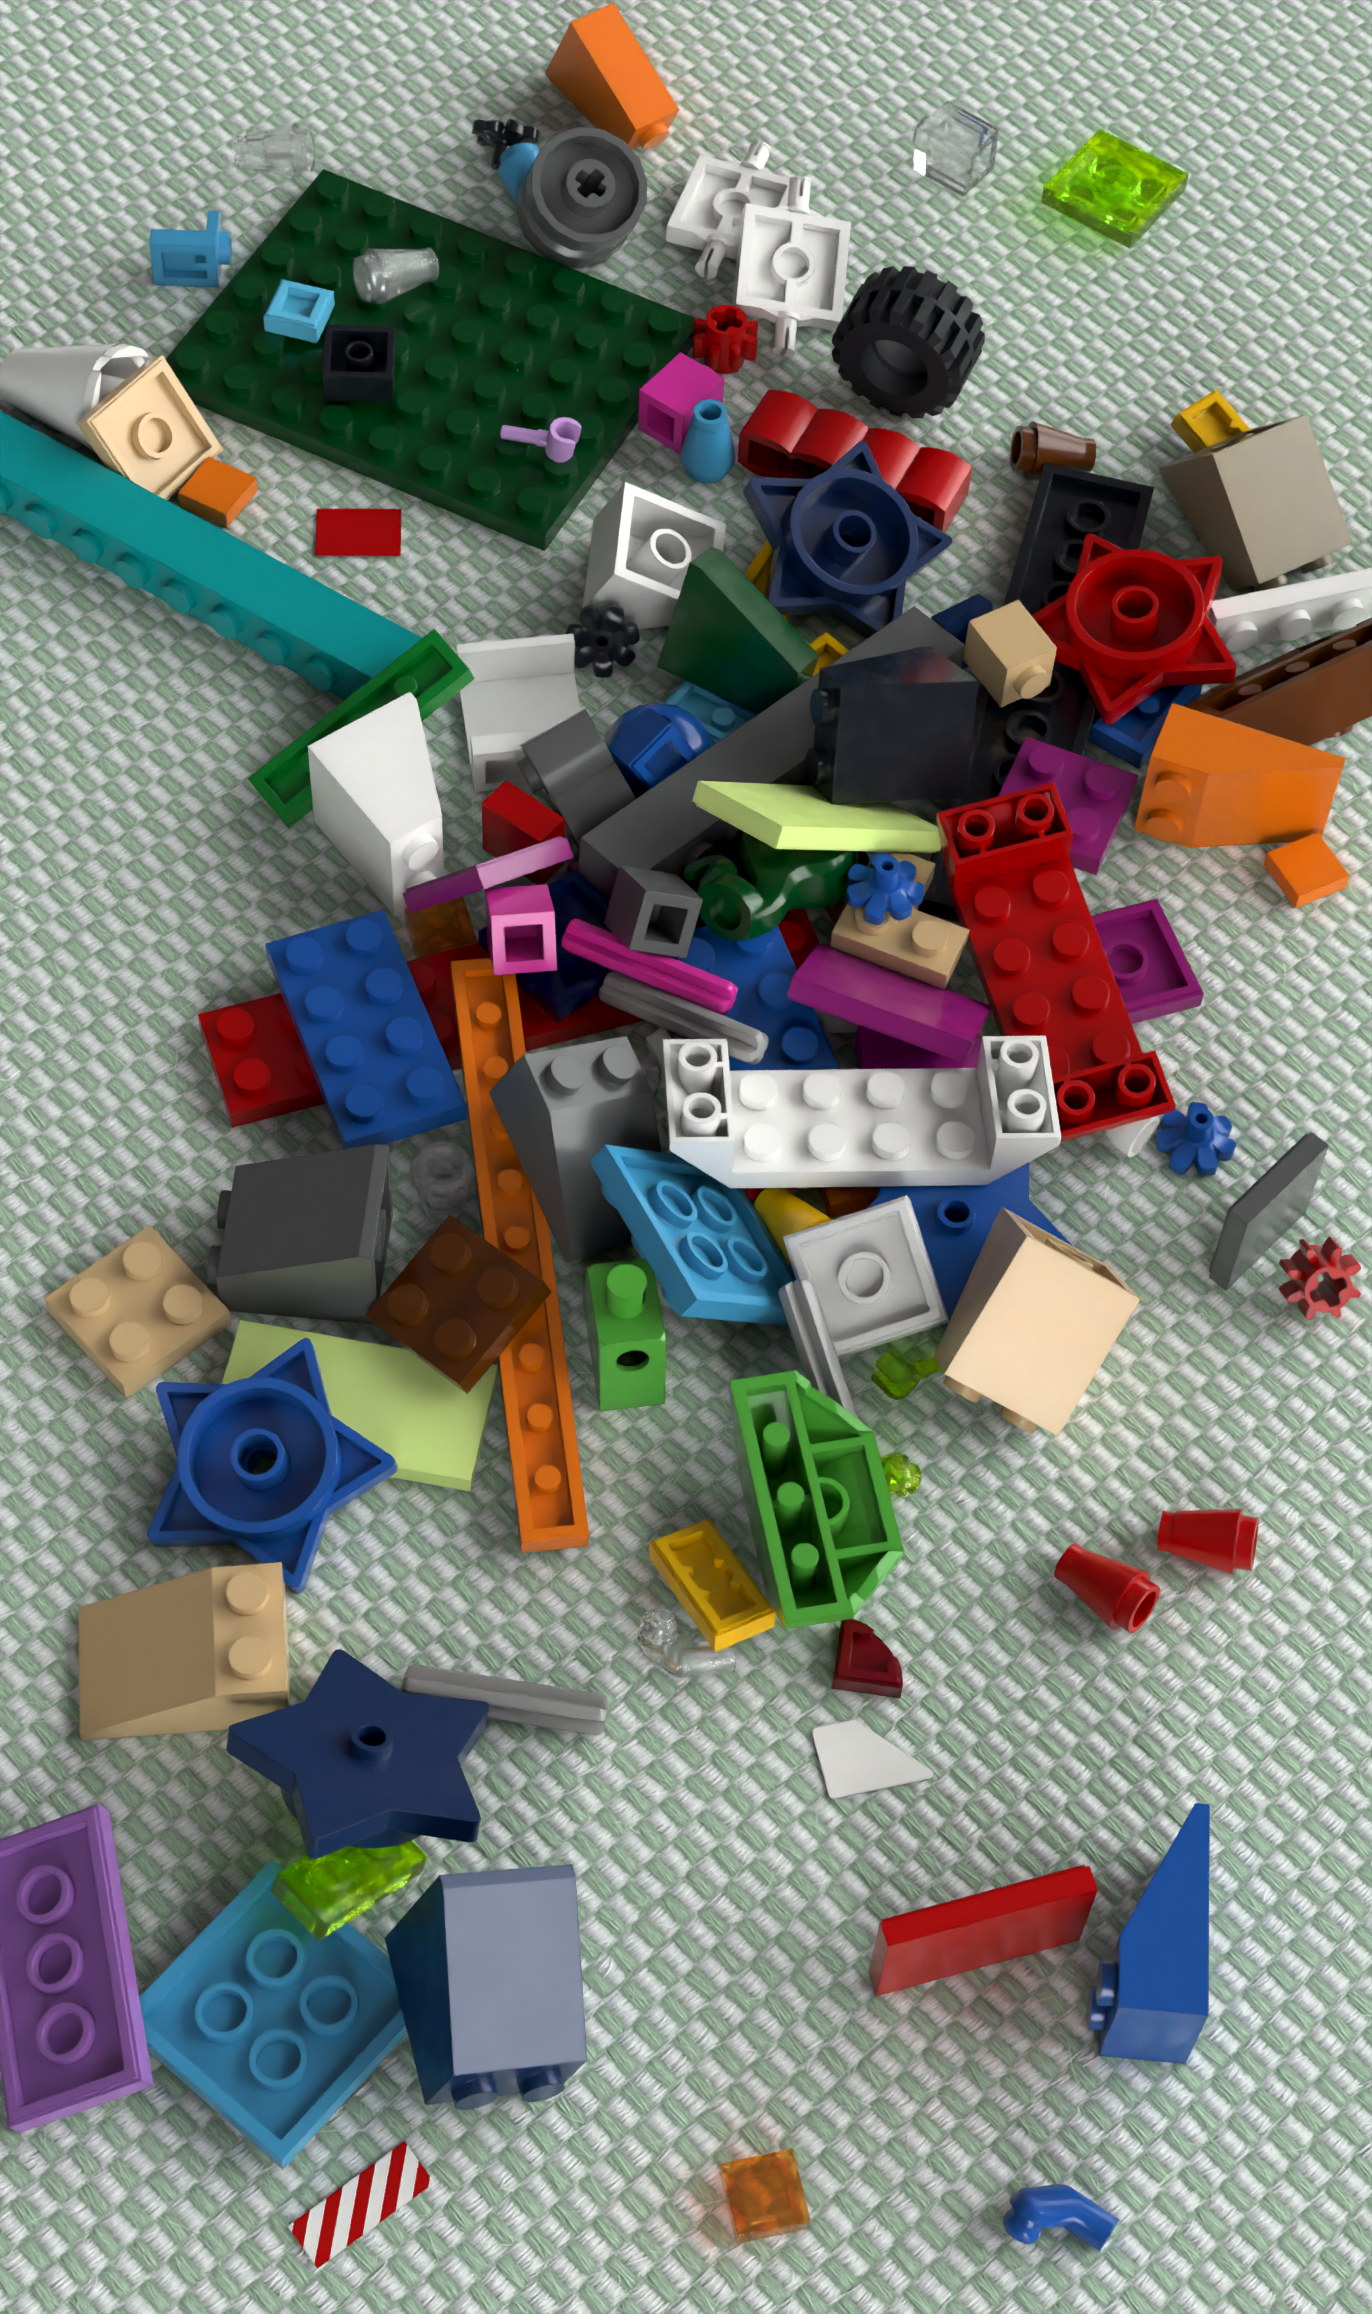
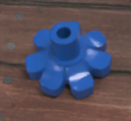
[845,852,924,925]
[1155,1102,1236,1176]

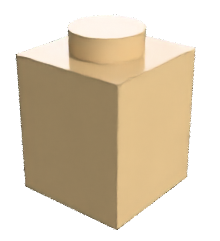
[963,600,1057,707]

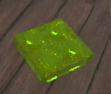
[1041,129,1189,249]

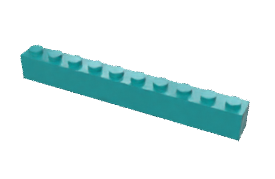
[0,411,422,700]

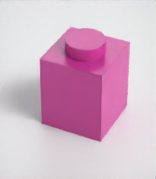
[638,352,724,454]
[485,884,557,975]

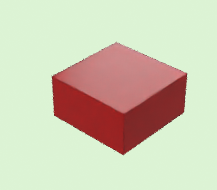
[481,780,565,885]

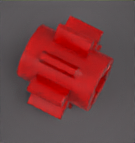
[692,305,758,374]
[1278,1237,1362,1320]

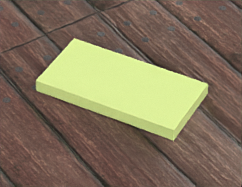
[692,781,941,853]
[222,1320,498,1492]

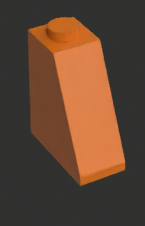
[545,3,679,150]

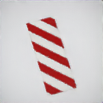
[288,2141,435,2269]

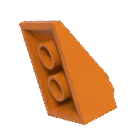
[1134,703,1346,848]

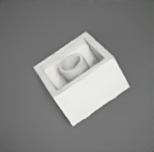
[583,482,726,629]

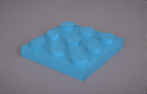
[589,1144,796,1326]
[139,1859,407,2170]

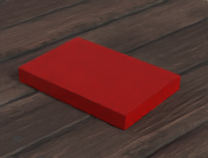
[868,1865,1098,1997]

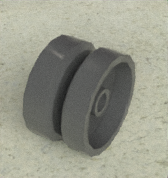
[517,127,647,268]

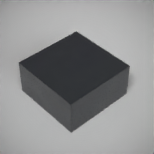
[322,325,397,402]

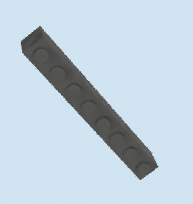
[576,606,966,904]

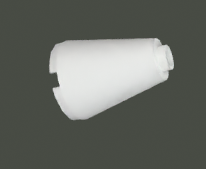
[0,344,148,452]

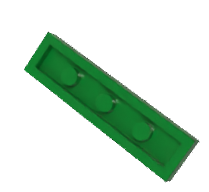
[248,629,475,829]

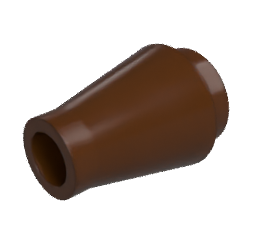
[1010,421,1096,478]

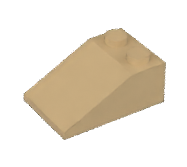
[78,1562,291,1741]

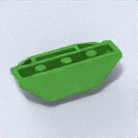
[729,1370,904,1630]

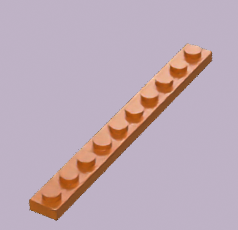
[450,958,589,1553]

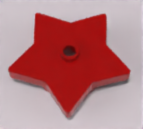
[1032,533,1237,725]

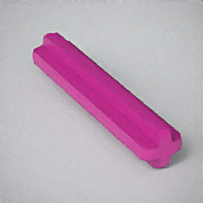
[561,919,738,1016]

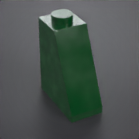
[657,547,819,714]

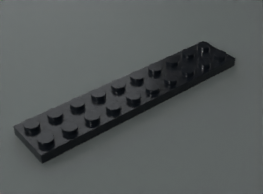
[917,463,1154,922]

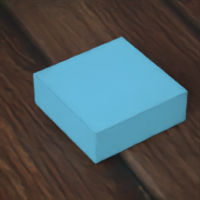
[263,279,335,343]

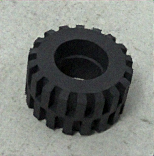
[831,266,985,418]

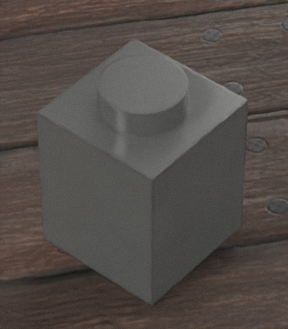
[604,865,703,958]

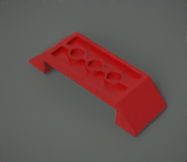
[936,782,1176,1142]

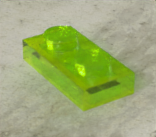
[271,1840,428,1941]

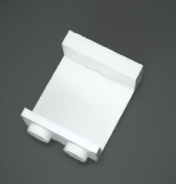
[456,634,581,792]

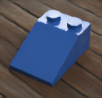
[1087,1803,1210,2064]

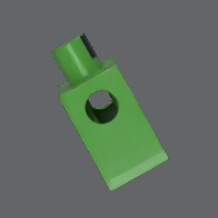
[583,1259,666,1412]

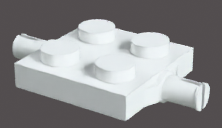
[666,140,801,279]
[732,176,851,357]

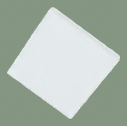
[783,1195,949,1359]

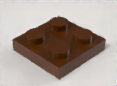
[366,1214,551,1394]

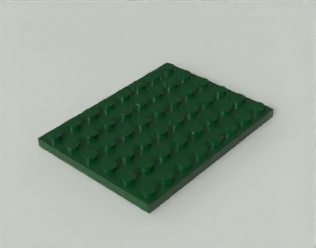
[165,169,695,551]

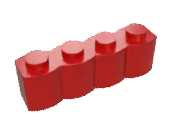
[737,389,972,533]

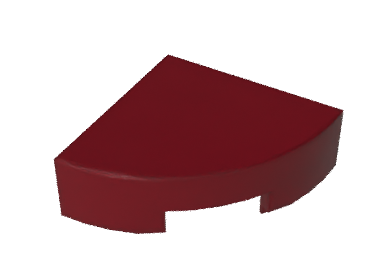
[832,1619,903,1698]

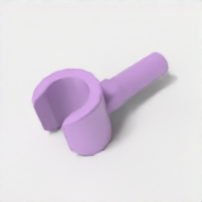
[501,417,581,463]

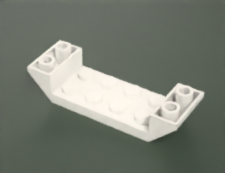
[662,1036,1061,1189]

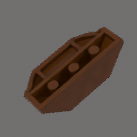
[1185,617,1372,746]

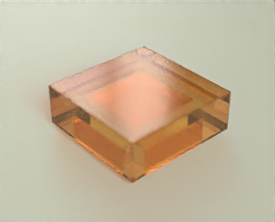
[404,897,478,959]
[719,2148,811,2244]

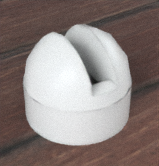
[1105,1116,1160,1158]

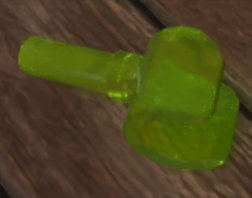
[871,1349,942,1400]

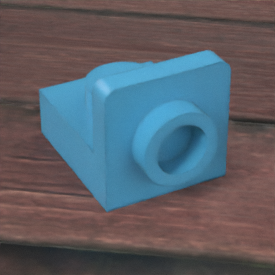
[149,210,232,287]

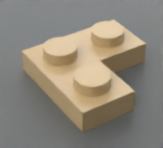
[830,851,969,990]

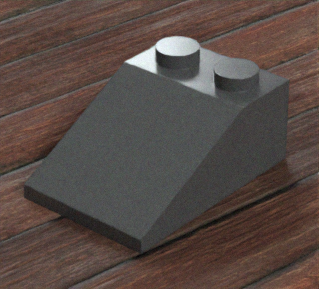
[489,1036,661,1262]

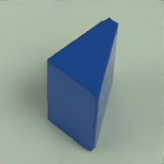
[608,708,698,791]

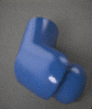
[1003,2184,1119,2252]

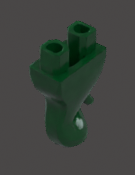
[683,831,860,941]

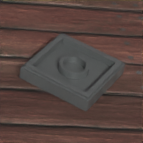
[1209,1132,1329,1291]

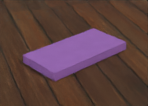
[0,1804,153,2133]

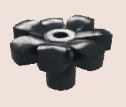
[471,119,539,170]
[565,604,640,678]

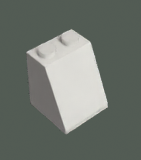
[308,692,444,917]

